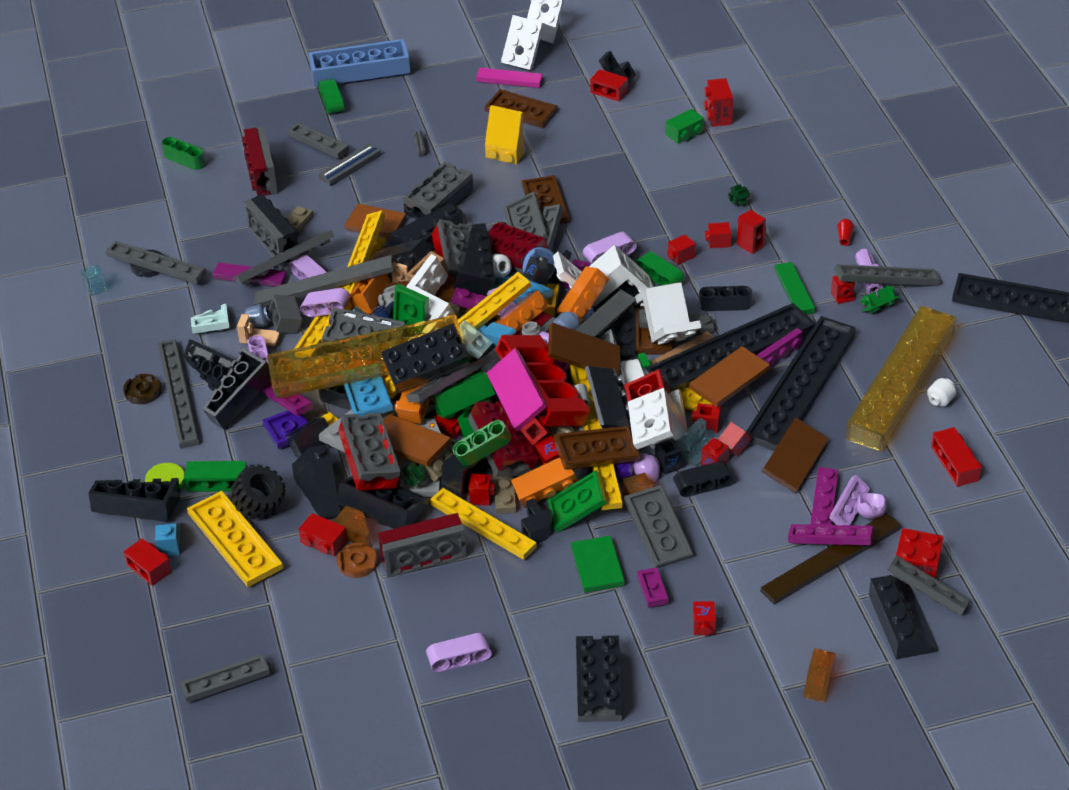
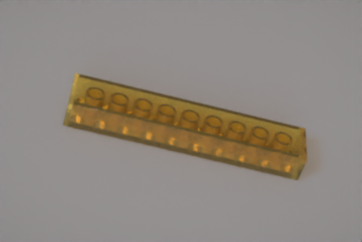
[846,305,956,452]
[267,314,462,398]

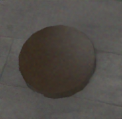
[123,374,162,405]

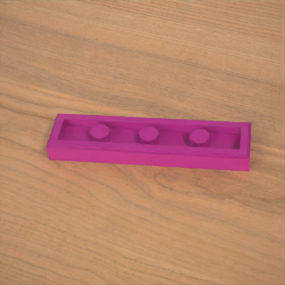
[476,68,543,88]

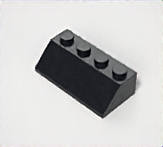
[585,366,632,434]
[337,476,429,529]
[869,575,938,660]

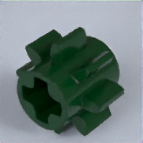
[728,184,750,207]
[401,462,427,487]

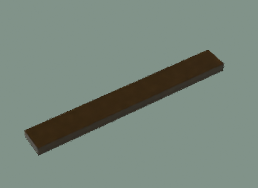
[760,513,901,604]

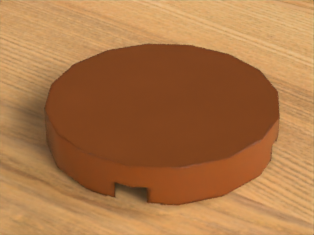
[336,542,378,578]

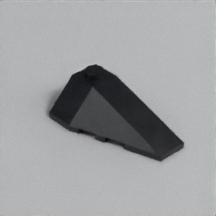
[183,339,237,391]
[292,444,341,519]

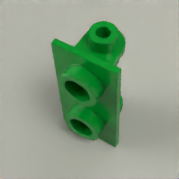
[861,286,900,313]

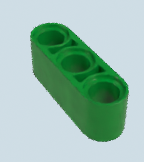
[318,79,344,114]
[161,137,205,170]
[635,251,685,286]
[453,420,512,466]

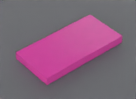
[487,348,547,431]

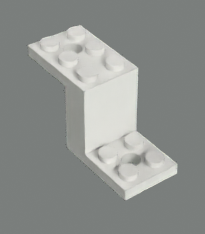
[501,0,565,70]
[553,245,654,306]
[407,254,459,338]
[634,282,701,345]
[628,388,688,449]

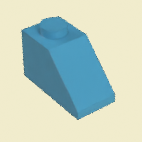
[478,322,516,349]
[155,522,180,556]

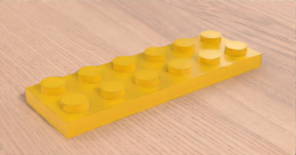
[187,491,283,587]

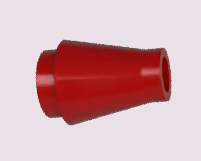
[837,219,855,246]

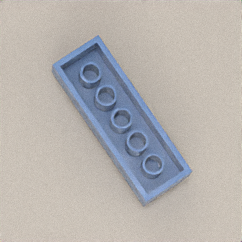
[309,39,410,87]

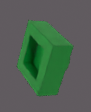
[638,353,653,376]

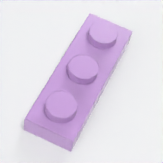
[829,475,870,525]

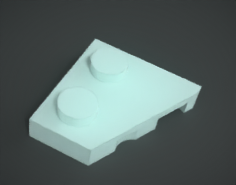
[191,304,229,333]
[459,320,493,359]

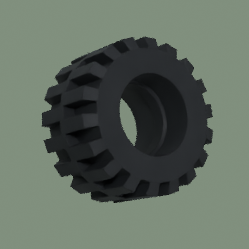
[230,464,286,520]

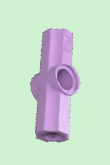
[855,249,883,296]

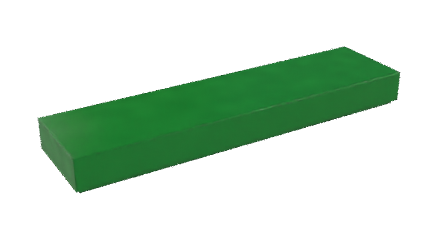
[774,262,815,315]

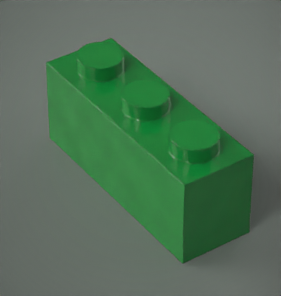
[430,371,495,419]
[184,461,247,492]

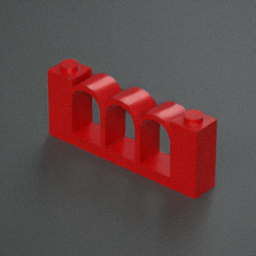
[495,335,590,427]

